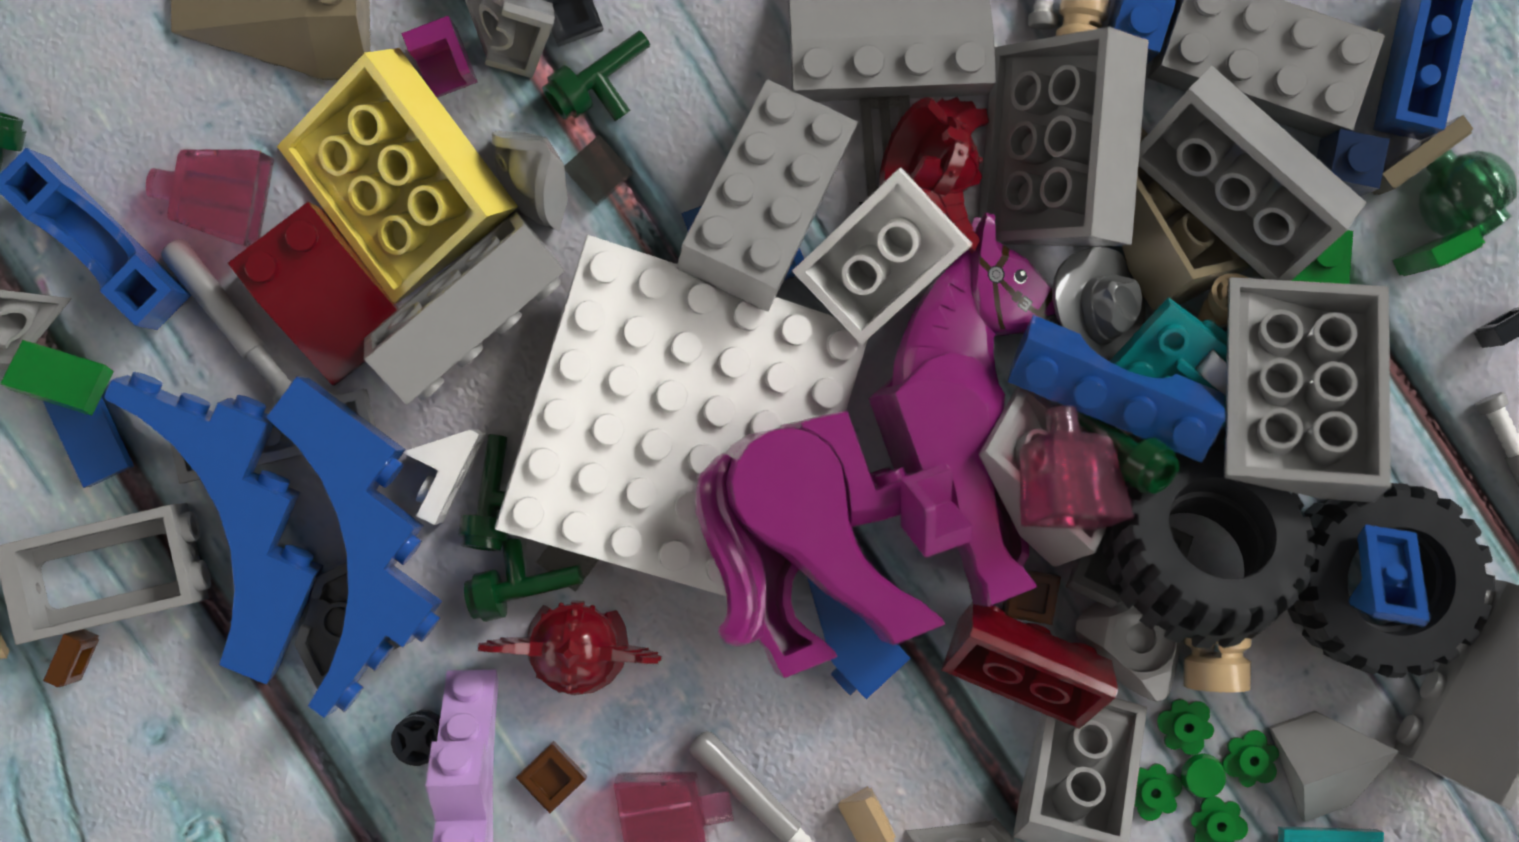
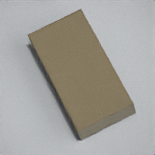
[1372,115,1474,195]

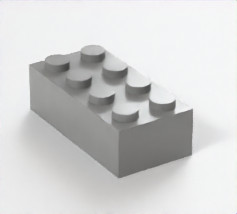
[1148,0,1385,138]
[1138,66,1367,281]
[677,79,858,312]
[364,210,565,405]

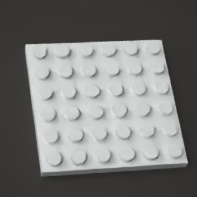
[495,235,868,596]

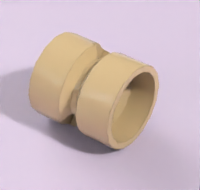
[1184,638,1252,693]

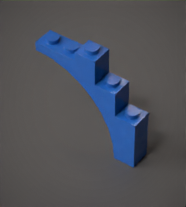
[104,372,324,685]
[266,376,442,718]

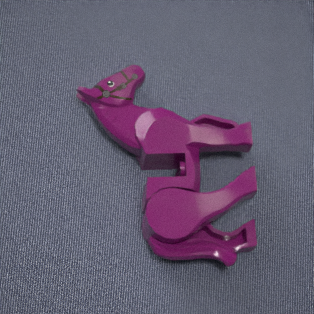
[696,212,1059,678]

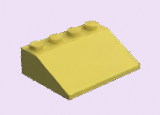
[277,48,518,304]

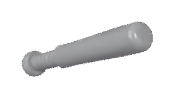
[161,239,292,403]

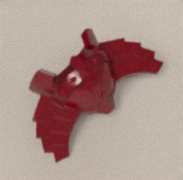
[879,97,989,254]
[478,601,662,695]

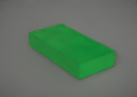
[1392,227,1485,276]
[0,340,114,416]

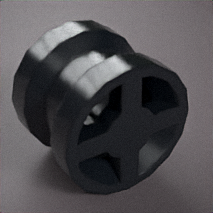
[391,710,440,766]

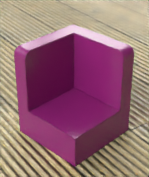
[401,16,478,98]
[900,464,973,558]

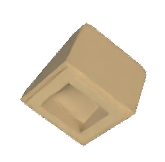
[838,786,896,842]

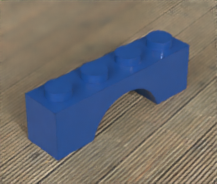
[0,148,192,330]
[1007,315,1225,462]

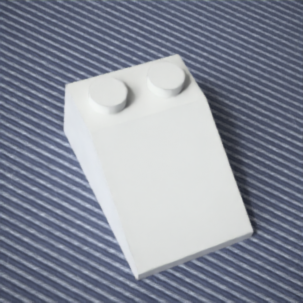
[792,167,972,345]

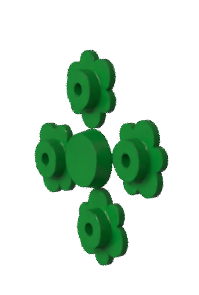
[1134,699,1279,842]

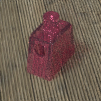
[146,149,274,248]
[1020,406,1133,530]
[613,772,734,842]

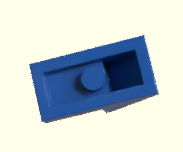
[1349,524,1429,626]

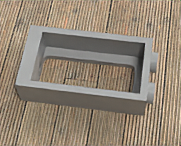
[0,503,211,645]

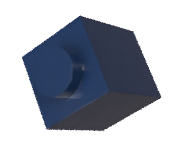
[1316,129,1390,196]

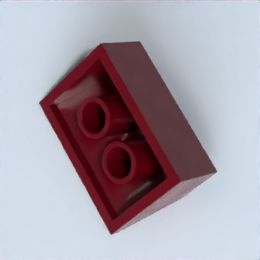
[941,602,1118,729]

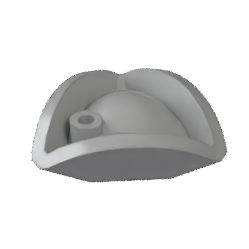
[492,131,568,231]
[1075,602,1182,702]

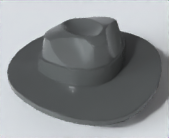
[1052,247,1146,361]

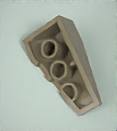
[171,0,371,80]
[1122,126,1251,311]

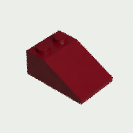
[228,202,399,386]

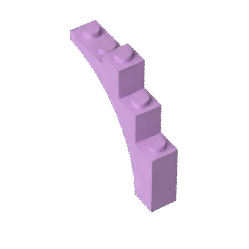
[426,669,499,842]

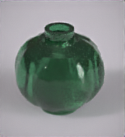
[1418,149,1518,238]

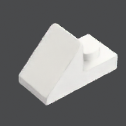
[403,430,487,525]

